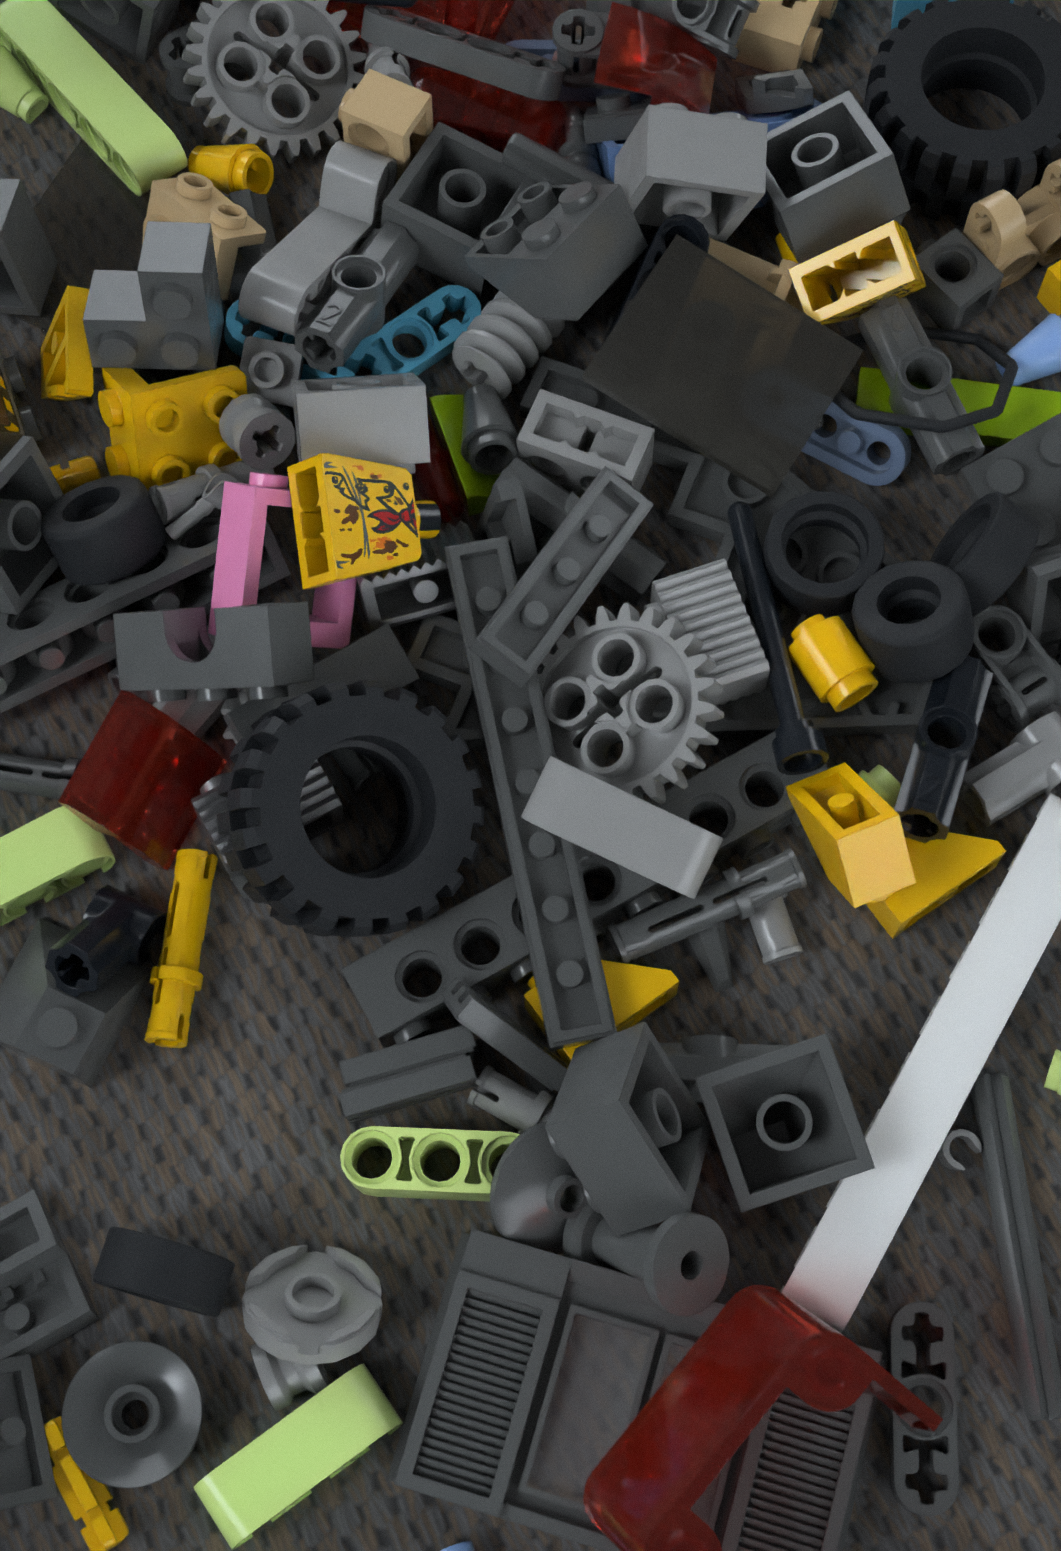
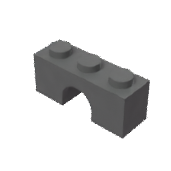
[113,601,315,702]

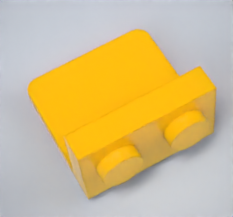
[98,365,247,491]

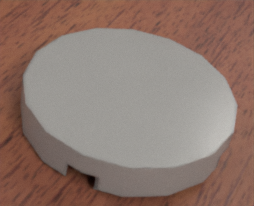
[242,1245,383,1365]

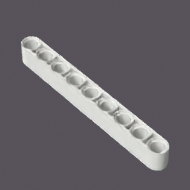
[776,793,1061,1338]

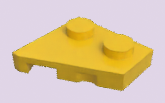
[41,285,94,402]

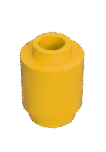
[788,614,878,712]

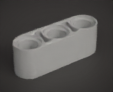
[521,756,724,899]

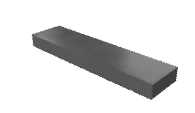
[469,466,654,688]

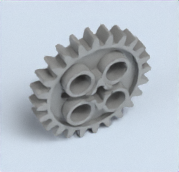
[182,0,367,164]
[538,603,724,805]

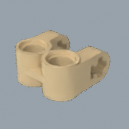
[962,158,1061,290]

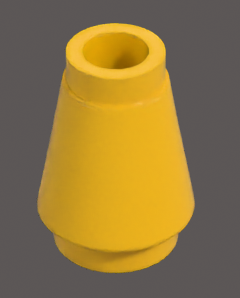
[188,144,274,195]

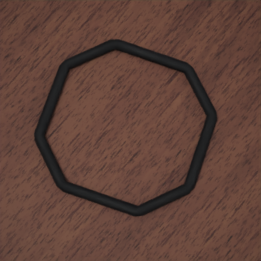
[819,326,1018,433]

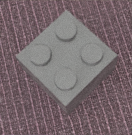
[614,103,768,241]
[291,372,431,474]

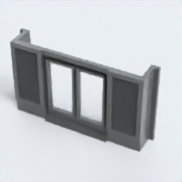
[387,1229,887,1551]

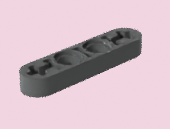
[360,5,566,101]

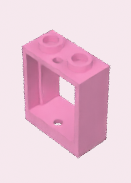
[208,472,357,649]

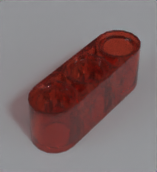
[409,67,567,153]

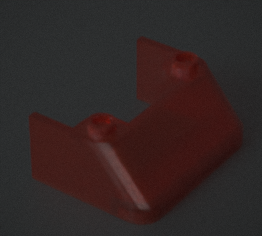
[583,1285,943,1551]

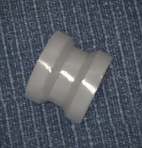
[219,393,295,470]
[251,1343,329,1411]

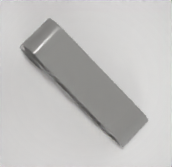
[238,140,397,336]

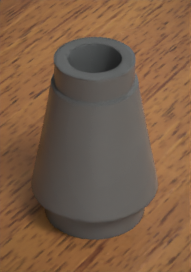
[461,384,519,475]

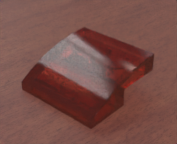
[594,2,718,114]
[58,690,228,871]

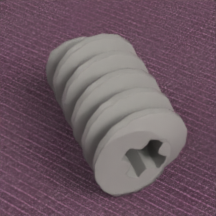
[452,291,565,400]

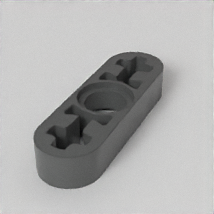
[887,1301,959,1516]

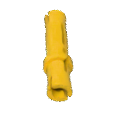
[144,849,218,1048]

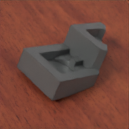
[735,69,813,114]

